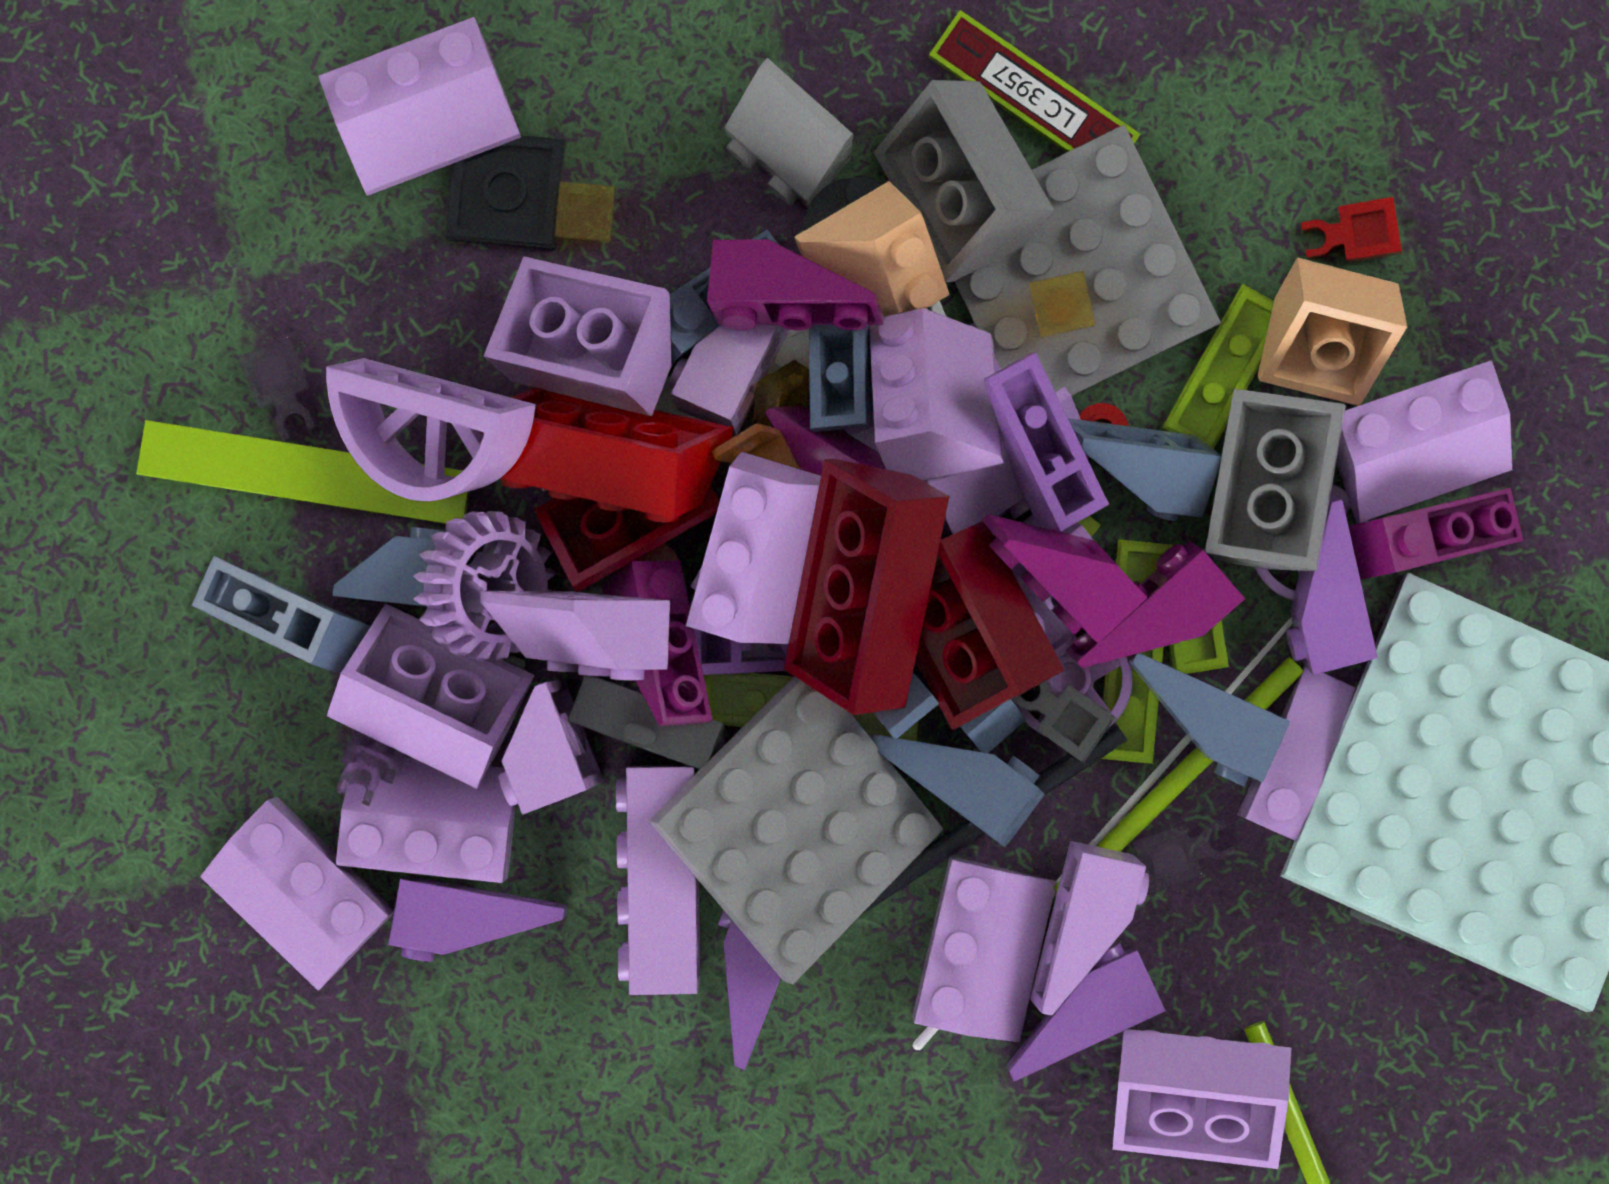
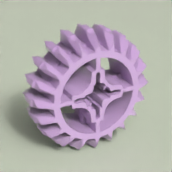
[413,511,558,661]

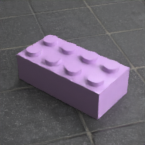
[616,763,701,995]

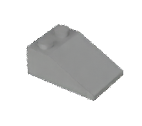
[724,58,853,208]

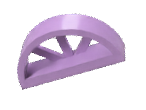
[326,358,535,501]

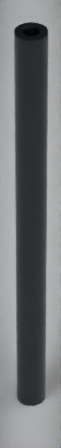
[859,723,1128,917]

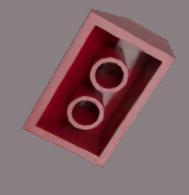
[534,484,720,593]
[915,521,1065,730]

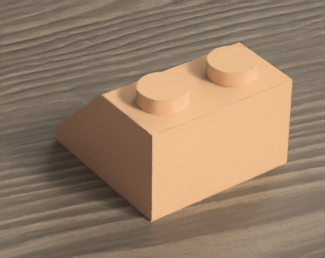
[794,181,950,317]
[1258,257,1407,406]

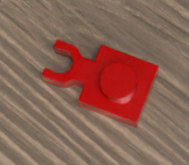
[1301,197,1402,263]

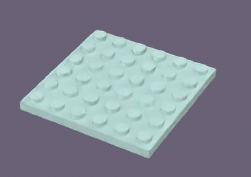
[1280,573,1609,1012]

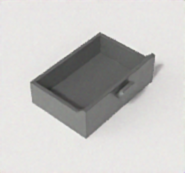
[568,675,728,769]

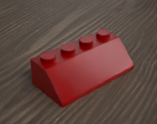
[481,387,733,523]

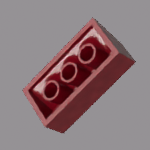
[784,458,950,715]

